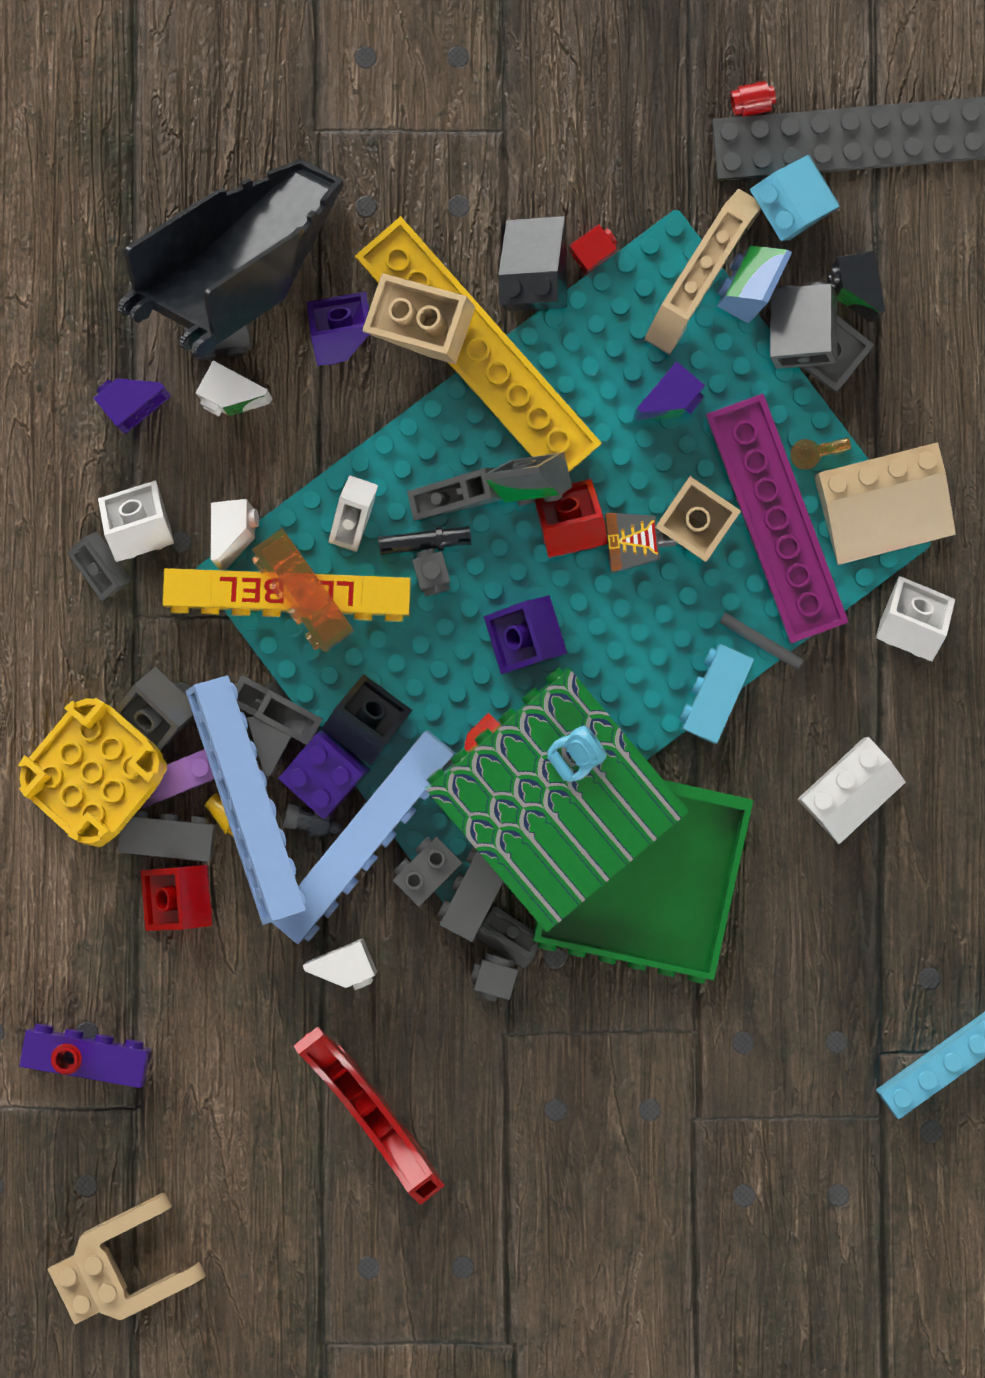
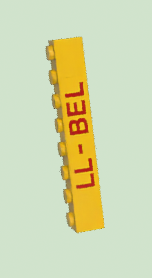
[163,568,411,622]

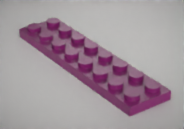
[705,393,848,644]

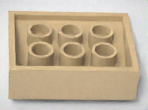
[814,442,956,565]

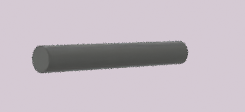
[719,613,804,670]

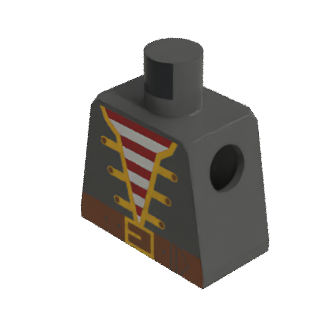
[604,513,676,574]

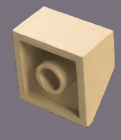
[655,476,741,562]

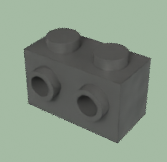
[393,836,463,907]

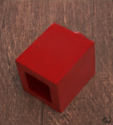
[569,224,618,275]

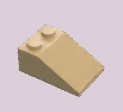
[362,273,475,364]

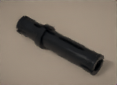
[378,525,472,556]

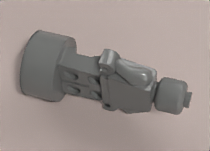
[282,804,342,836]

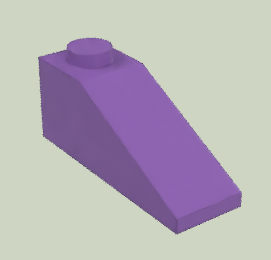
[139,749,215,810]

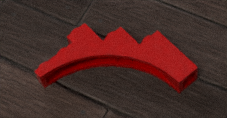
[294,1027,445,1205]

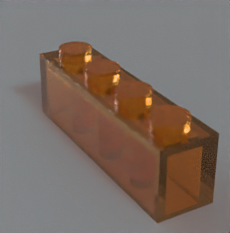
[252,528,355,652]

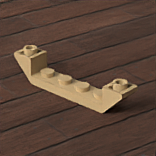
[644,189,762,355]

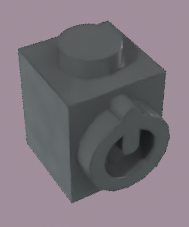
[412,548,451,597]
[470,953,518,1001]

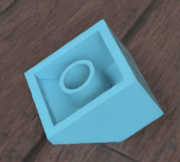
[750,155,841,241]

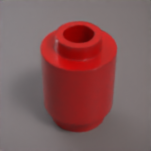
[730,81,776,117]

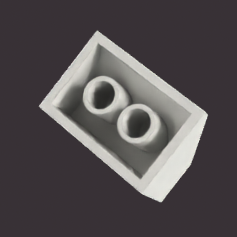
[797,737,906,844]

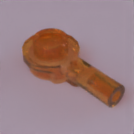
[790,437,851,470]

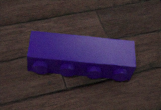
[19,1024,151,1088]

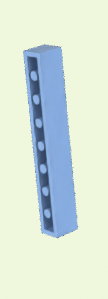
[186,675,306,925]
[271,730,456,944]

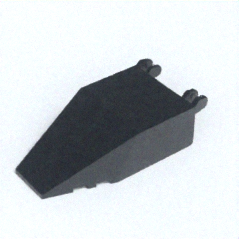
[117,159,344,358]

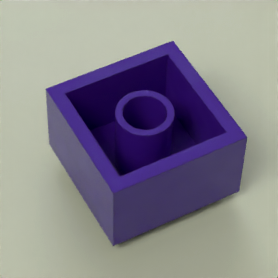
[278,730,371,820]

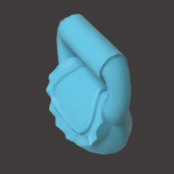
[547,726,607,782]

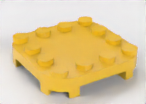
[18,698,167,847]

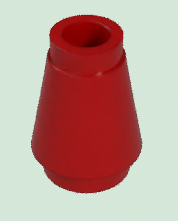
[51,1043,82,1075]

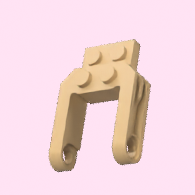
[47,1192,206,1325]

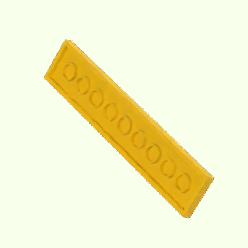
[355,216,602,473]

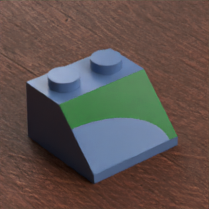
[717,246,792,323]

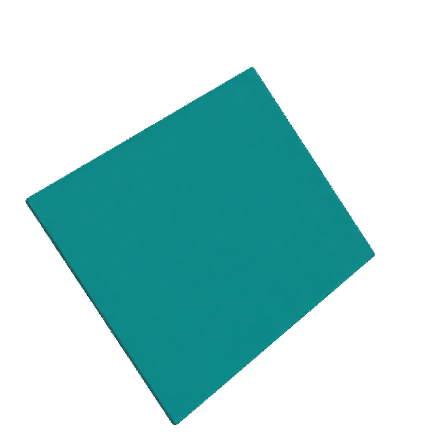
[196,210,931,903]

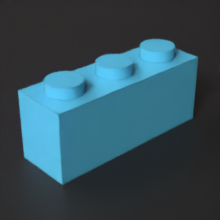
[679,644,754,744]

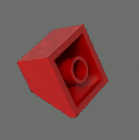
[534,479,608,558]
[140,865,212,931]

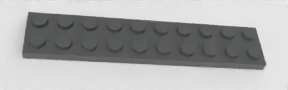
[712,96,985,181]

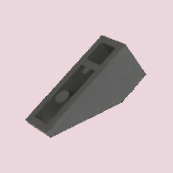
[407,468,502,521]

